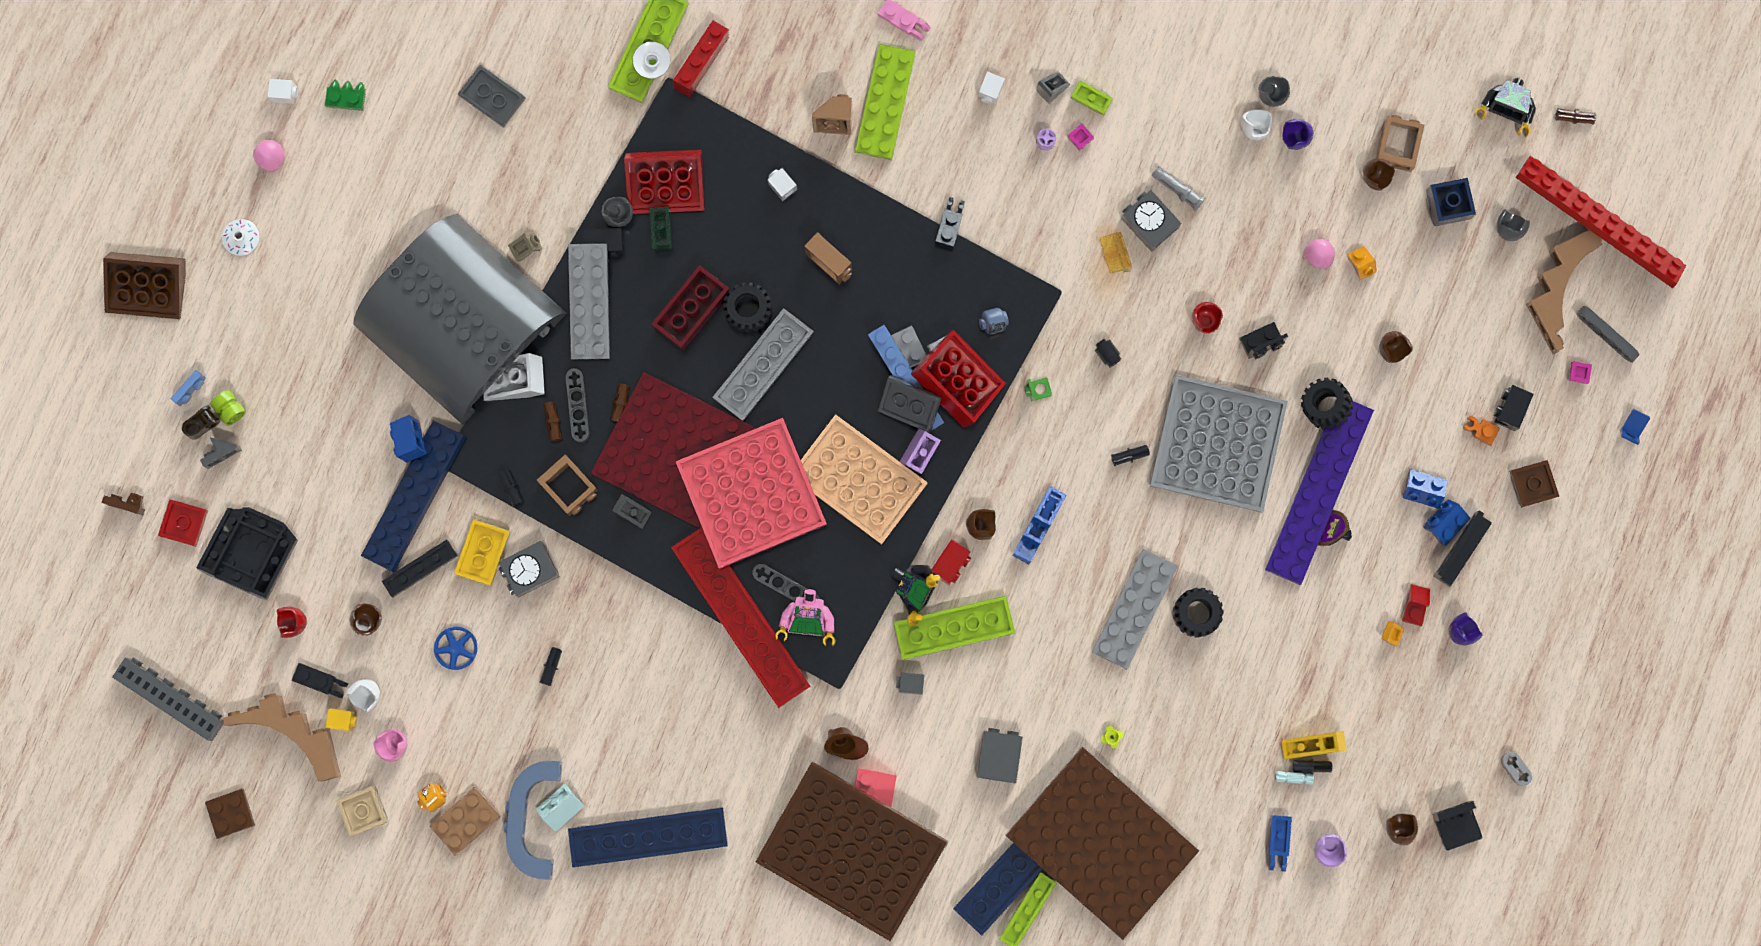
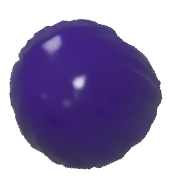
[1283,119,1314,150]
[1449,612,1483,646]

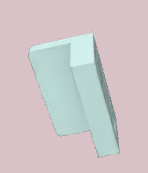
[536,784,584,832]

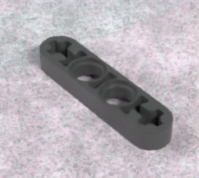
[1576,306,1640,363]
[566,368,590,443]
[752,564,820,602]

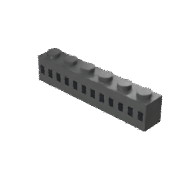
[112,657,224,741]

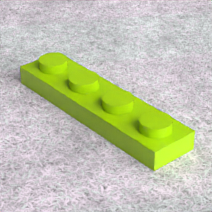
[999,872,1057,946]

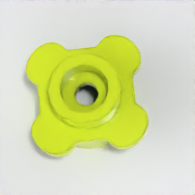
[1101,726,1124,749]

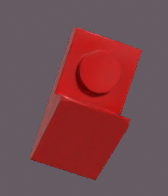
[1402,584,1430,627]

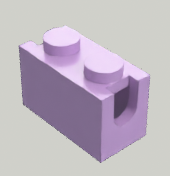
[900,429,941,474]

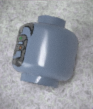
[979,308,1009,335]

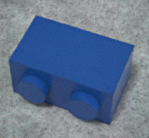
[390,415,426,463]

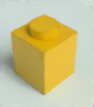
[325,708,357,731]

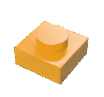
[1381,621,1404,647]

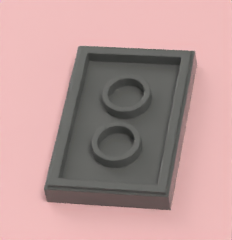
[458,65,526,128]
[878,375,942,433]

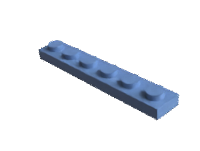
[868,325,944,430]

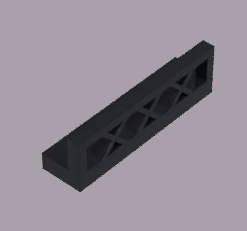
[1433,510,1492,587]

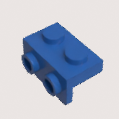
[1403,470,1448,508]
[1423,499,1471,546]

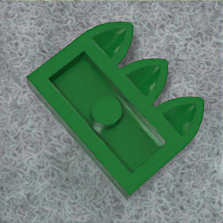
[325,79,366,111]

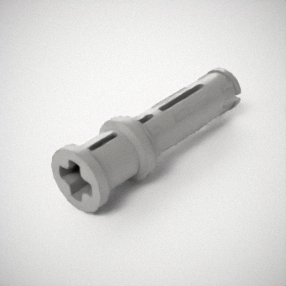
[1152,166,1206,211]

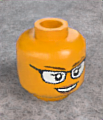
[417,783,447,812]

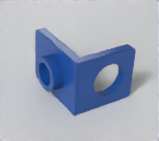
[1620,409,1650,445]

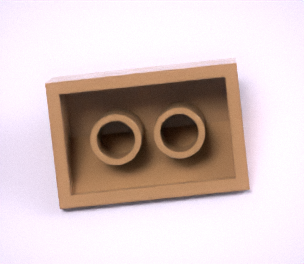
[812,94,853,135]

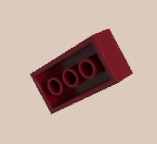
[651,265,730,351]

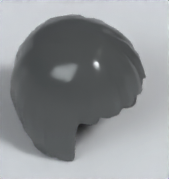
[1258,76,1290,107]
[601,197,633,228]
[1497,209,1530,241]

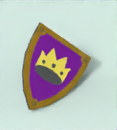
[1318,510,1352,546]

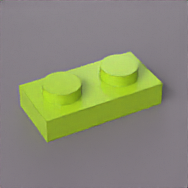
[1071,81,1113,116]

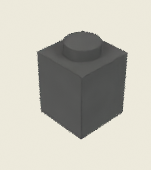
[896,673,924,695]

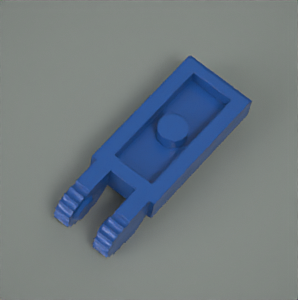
[1268,815,1292,872]

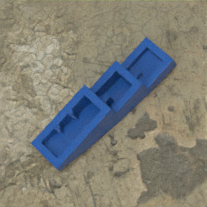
[1012,486,1067,565]

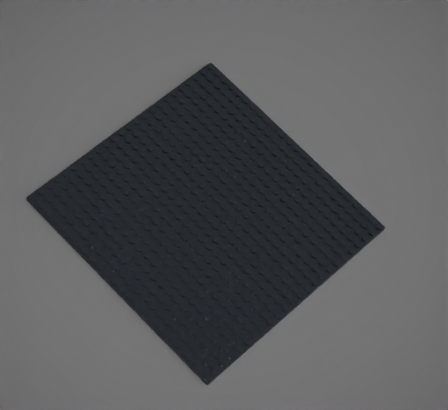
[449,78,1062,689]

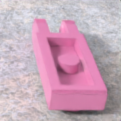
[878,0,931,41]

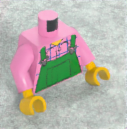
[775,589,836,646]

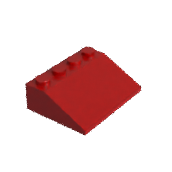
[624,150,704,214]
[911,330,1006,428]

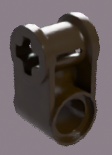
[182,405,221,440]

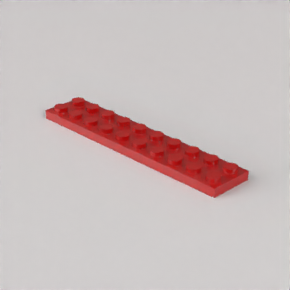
[1515,156,1686,288]
[671,527,811,708]

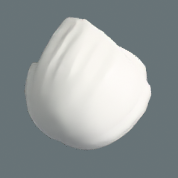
[1241,109,1272,141]
[346,679,380,713]

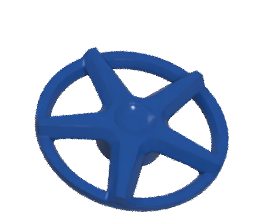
[434,627,478,670]

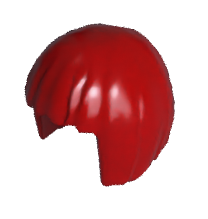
[1191,302,1223,334]
[276,606,307,638]

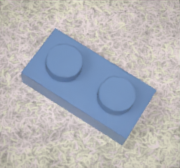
[170,370,206,406]

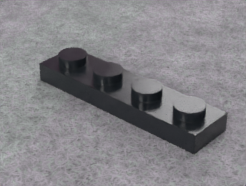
[382,540,458,598]

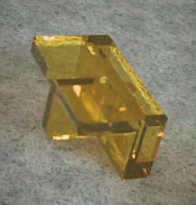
[1100,232,1132,274]

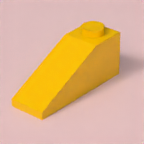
[1281,731,1347,759]

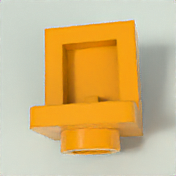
[1347,246,1377,280]

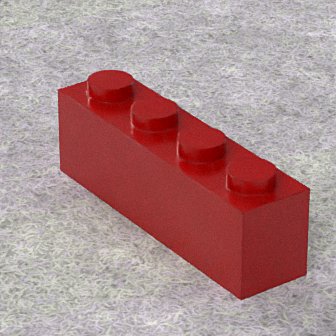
[673,20,729,98]

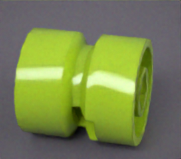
[210,390,246,426]

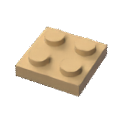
[336,786,388,837]

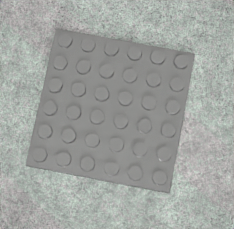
[1150,375,1288,513]

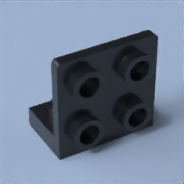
[1239,322,1288,360]
[1432,801,1483,851]

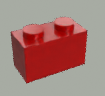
[932,539,971,585]

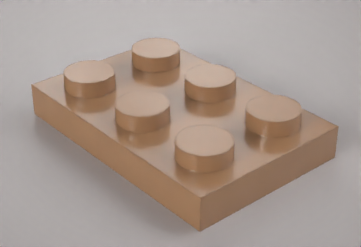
[430,787,500,856]

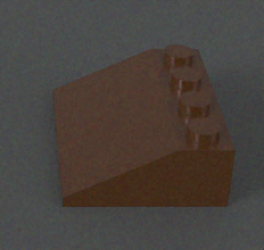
[103,252,186,319]

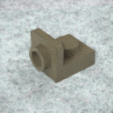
[508,233,542,262]

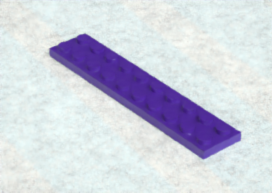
[1265,401,1374,585]

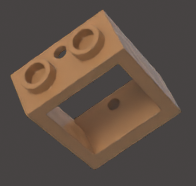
[1376,115,1425,172]
[804,232,852,284]
[537,454,598,516]

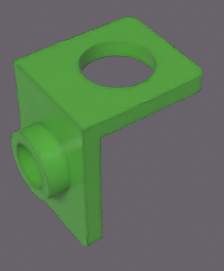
[1024,378,1052,402]

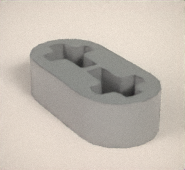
[1501,752,1532,786]

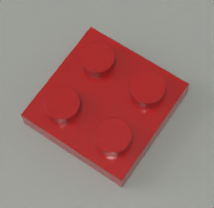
[158,499,208,547]

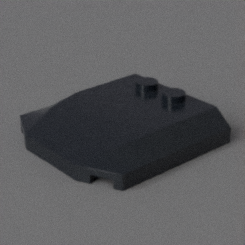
[196,507,298,600]

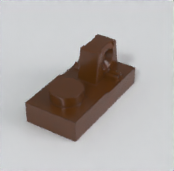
[101,493,145,516]

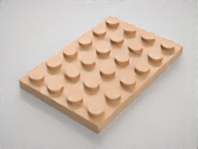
[800,414,928,545]

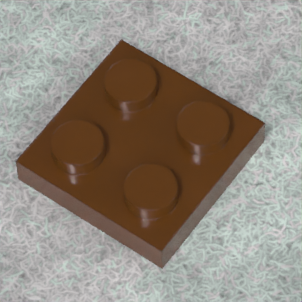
[1509,460,1559,508]
[205,789,255,839]

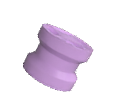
[1037,128,1056,150]

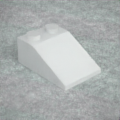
[483,353,544,401]

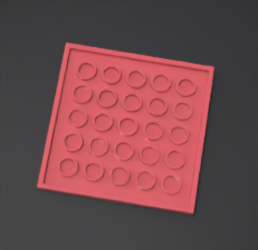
[676,418,827,569]

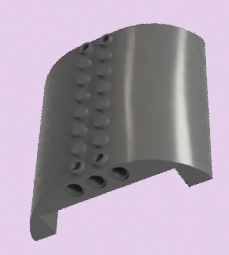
[353,214,567,425]

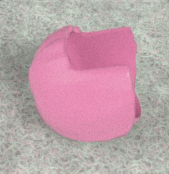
[253,140,285,172]
[1303,239,1335,270]
[373,729,408,762]

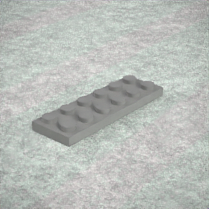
[568,244,610,359]
[712,308,814,421]
[1092,549,1178,670]

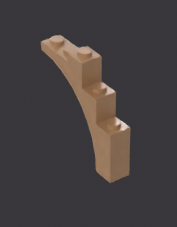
[223,693,341,782]

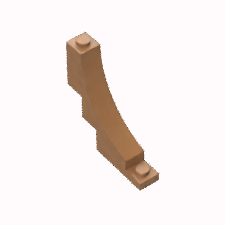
[1526,230,1603,354]

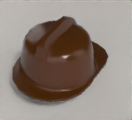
[824,727,869,760]

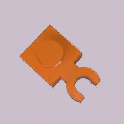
[1463,416,1500,446]

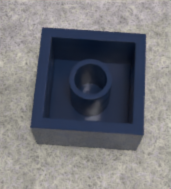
[1426,178,1476,227]

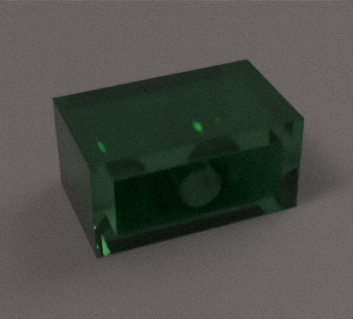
[650,207,673,251]

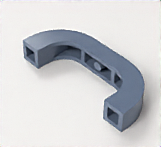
[504,761,562,880]

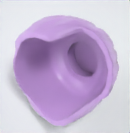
[1314,834,1347,867]

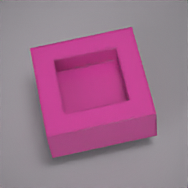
[1067,124,1094,151]
[1569,361,1592,384]

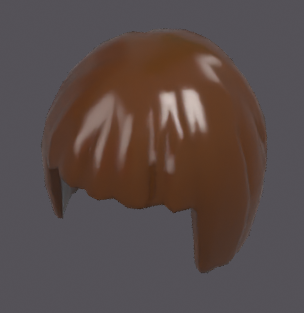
[1363,159,1395,191]
[1379,331,1413,363]
[966,509,996,540]
[349,604,382,636]
[1386,814,1418,846]

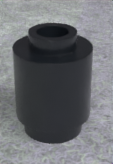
[1095,339,1122,368]

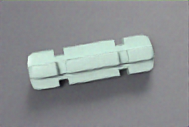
[1275,771,1314,785]

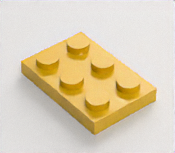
[454,519,510,586]

